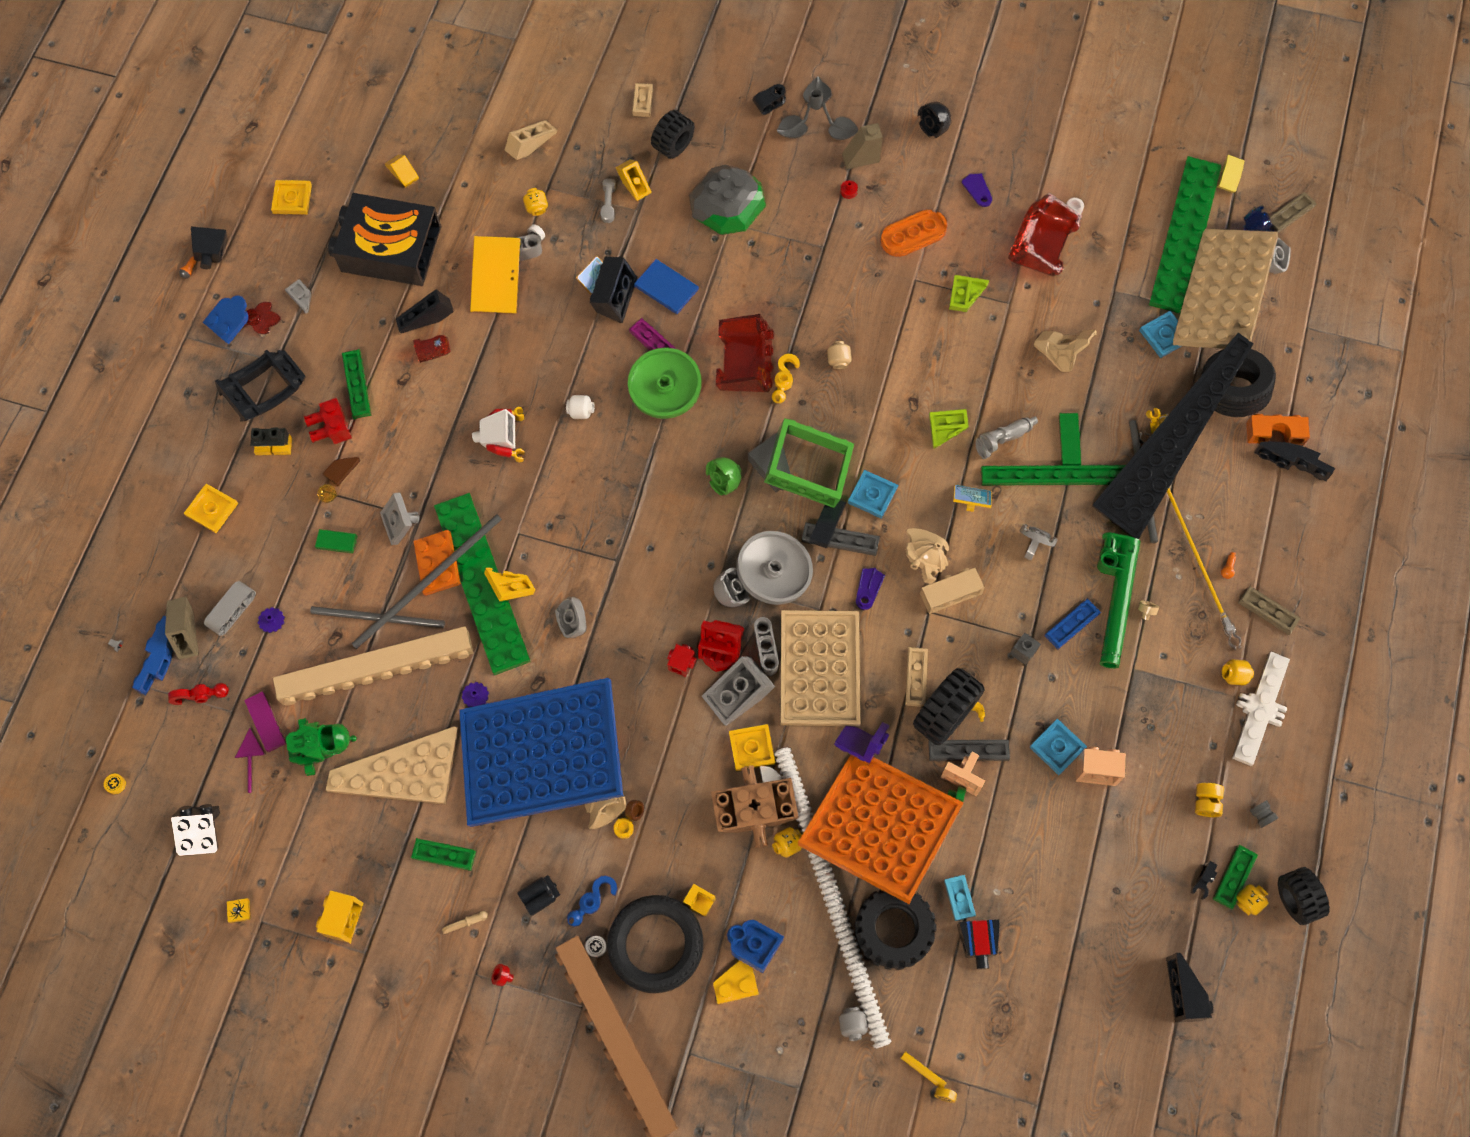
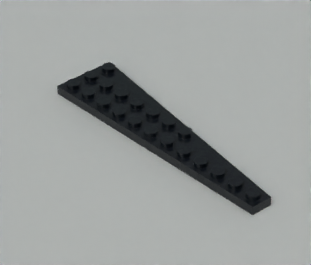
[1092,333,1254,539]

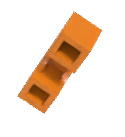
[1246,414,1310,445]

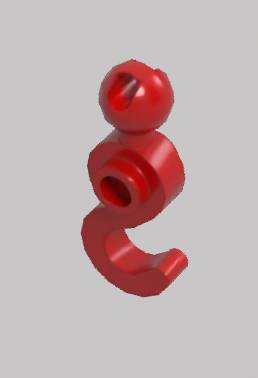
[168,683,229,705]

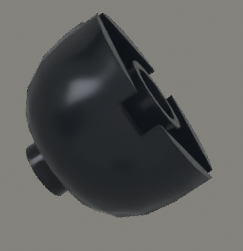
[917,102,951,138]

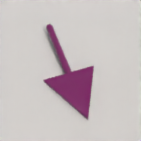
[235,728,265,793]

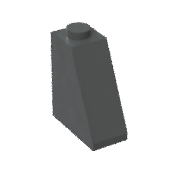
[748,432,791,493]

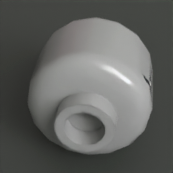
[839,1007,868,1041]

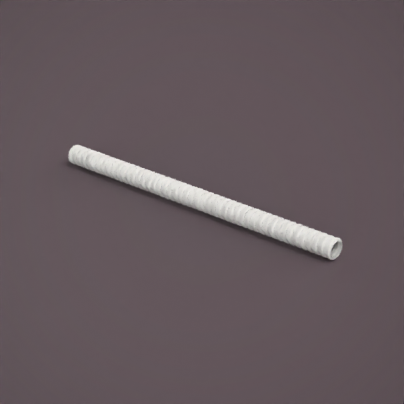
[774,747,892,1048]

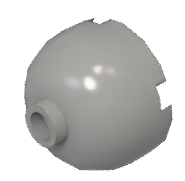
[713,568,751,608]

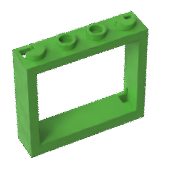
[764,418,854,508]

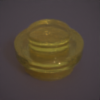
[317,484,337,503]

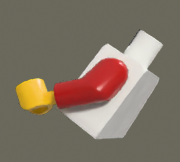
[472,407,525,462]

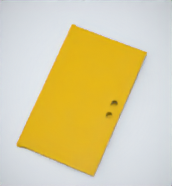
[470,236,520,314]

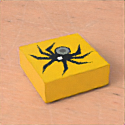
[227,898,251,923]

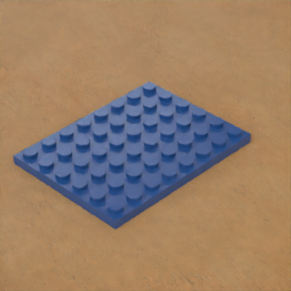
[459,678,623,827]

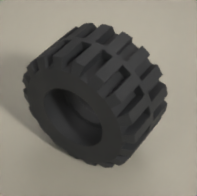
[651,110,695,159]
[1277,867,1330,926]

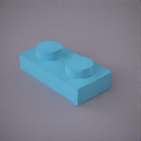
[944,875,976,921]

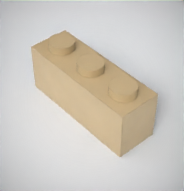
[920,568,985,614]

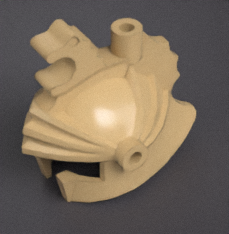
[905,528,949,584]
[585,797,627,829]

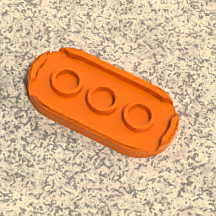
[880,209,947,257]

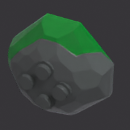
[689,165,766,235]

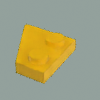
[484,568,535,601]
[713,960,759,1005]

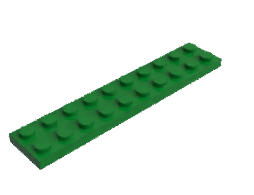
[1149,156,1222,314]
[434,493,531,676]

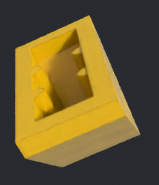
[385,154,419,188]

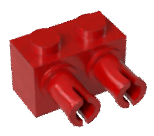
[304,398,352,444]

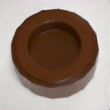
[625,800,644,821]

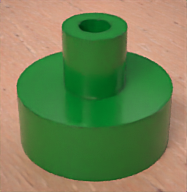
[947,786,966,802]

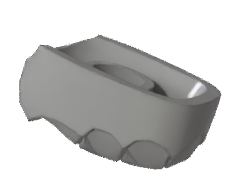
[1269,238,1291,274]
[555,597,587,638]

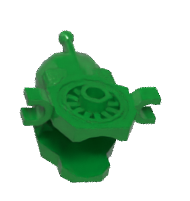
[286,718,357,776]

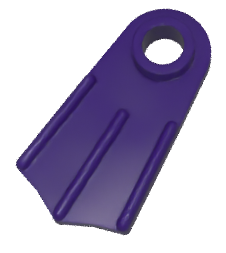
[962,173,992,207]
[856,568,885,610]

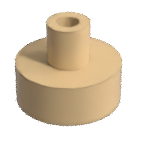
[1138,601,1159,620]

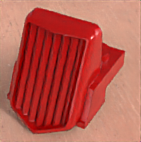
[698,620,744,672]

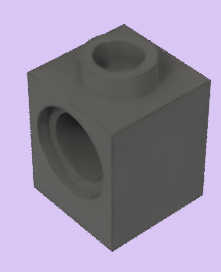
[1010,633,1041,665]

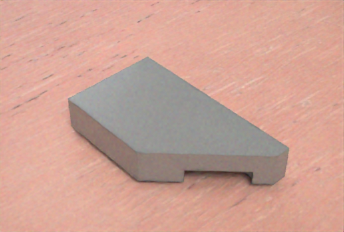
[285,279,311,314]

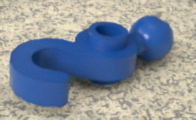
[567,876,618,927]

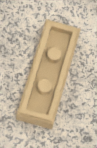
[905,647,928,707]

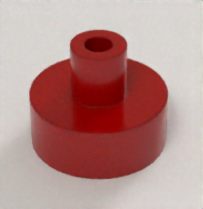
[840,180,858,199]
[491,964,514,987]

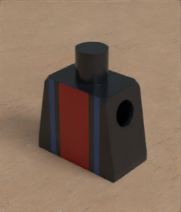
[957,920,1000,970]

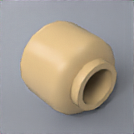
[827,341,852,369]

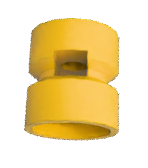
[1195,783,1224,817]

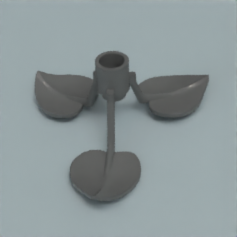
[776,77,858,140]

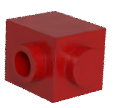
[667,644,697,677]

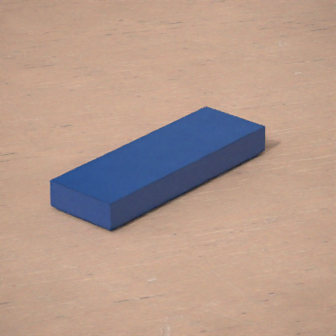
[1045,598,1101,650]

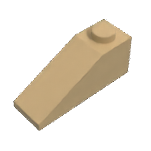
[505,120,557,160]

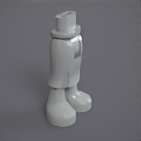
[975,416,1038,459]

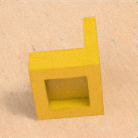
[683,884,716,916]

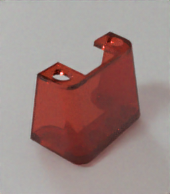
[716,314,774,392]

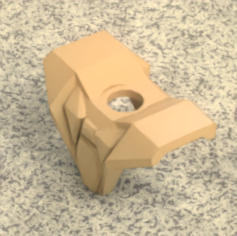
[1034,330,1097,372]

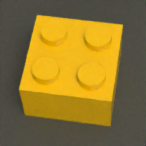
[316,891,364,943]

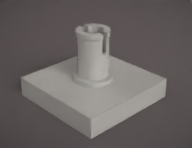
[380,493,419,545]

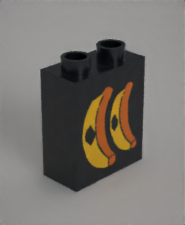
[328,193,441,286]

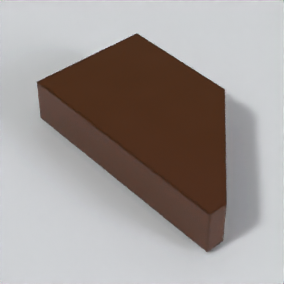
[323,457,360,486]

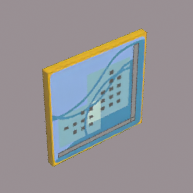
[953,485,992,512]

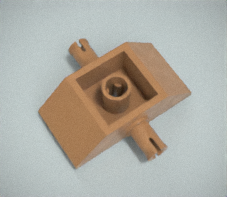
[711,766,799,848]

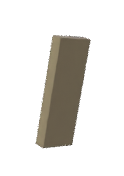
[1264,192,1316,233]
[1238,586,1301,635]

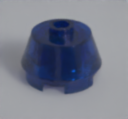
[1243,204,1275,232]

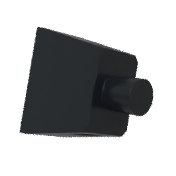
[191,226,228,270]

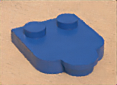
[203,295,248,344]
[727,920,784,973]

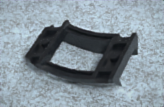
[215,350,306,422]

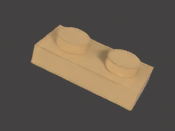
[633,83,653,117]

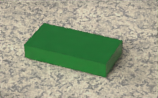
[315,529,358,554]

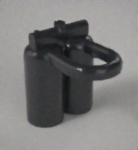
[517,875,560,917]

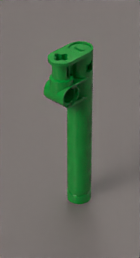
[1097,532,1141,669]

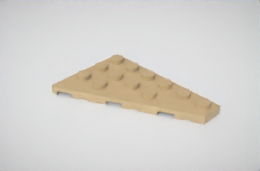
[326,727,459,805]

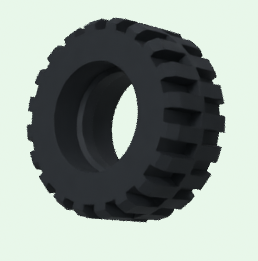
[913,668,985,745]
[855,890,936,970]

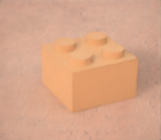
[1076,747,1126,786]

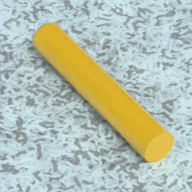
[901,1051,946,1088]

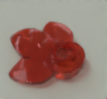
[246,302,281,335]

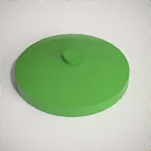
[628,348,702,419]

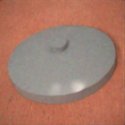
[736,531,813,605]

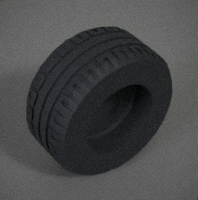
[1201,349,1276,417]

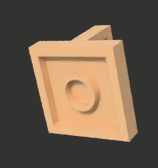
[940,752,985,797]

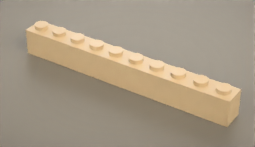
[273,626,474,705]

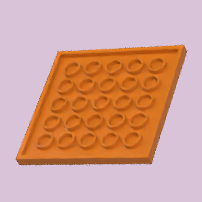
[798,754,963,904]

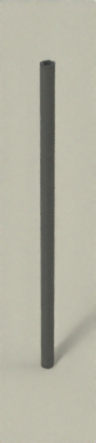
[352,514,502,649]

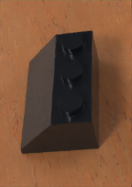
[589,257,638,323]

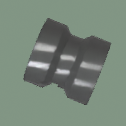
[1250,801,1279,828]

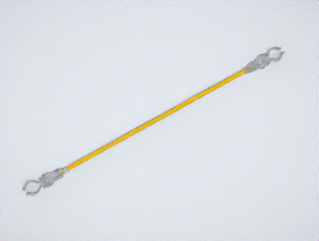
[1139,430,1241,650]

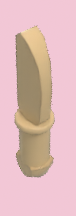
[442,911,488,934]

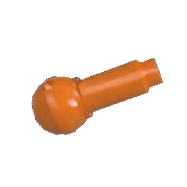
[1221,552,1236,579]

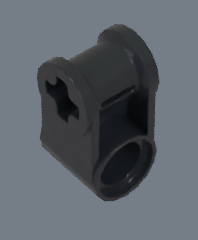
[753,84,786,115]

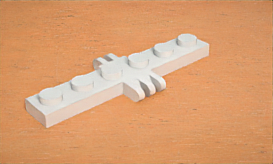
[1232,652,1290,766]

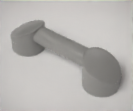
[600,178,617,223]

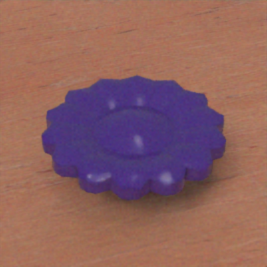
[258,607,285,633]
[462,682,489,708]

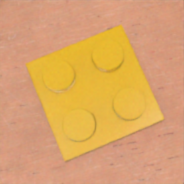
[271,180,312,214]
[183,484,239,533]
[729,724,775,771]

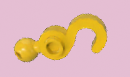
[771,354,800,404]

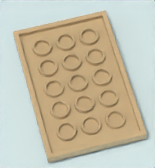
[781,610,860,726]

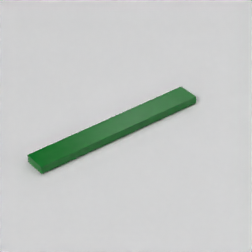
[981,465,1126,486]

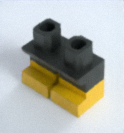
[250,427,292,455]

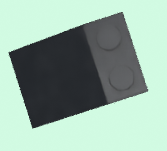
[1166,953,1214,1023]

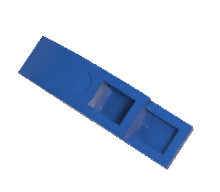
[132,616,173,696]

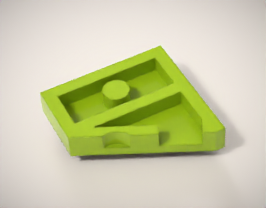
[949,275,989,312]

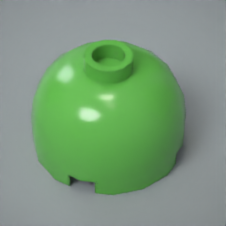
[706,457,741,496]

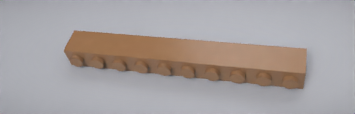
[555,935,678,1137]

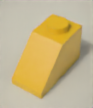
[615,159,652,201]

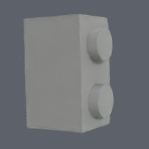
[702,656,775,726]

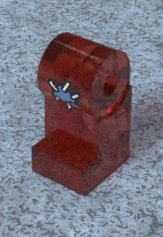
[413,335,451,363]

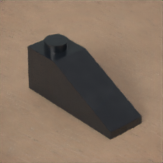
[395,289,454,333]

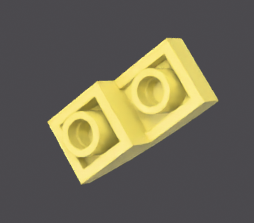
[1217,155,1244,193]

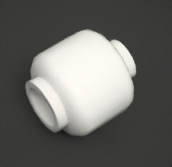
[566,395,595,419]

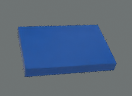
[634,259,699,314]

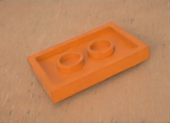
[413,530,461,596]

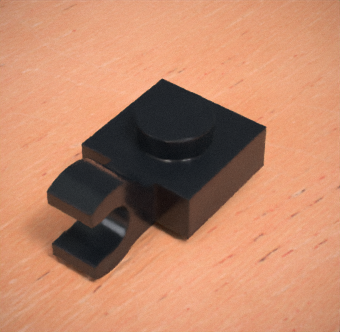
[1191,861,1218,900]

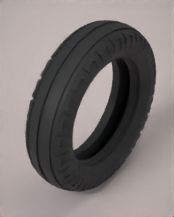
[607,895,703,993]

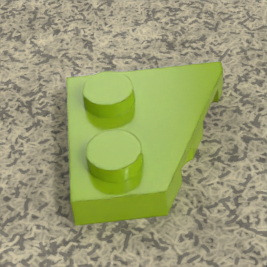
[929,409,969,449]

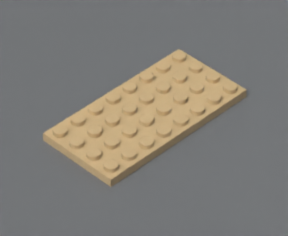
[1173,229,1278,349]

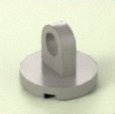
[1020,524,1058,561]

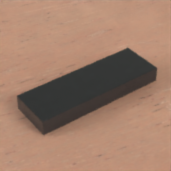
[809,498,846,548]

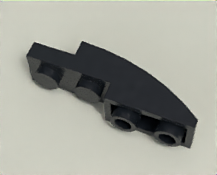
[1254,441,1335,481]

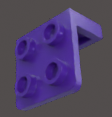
[834,722,890,763]

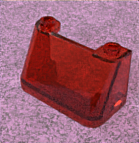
[1008,193,1082,276]

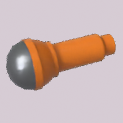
[179,256,197,279]

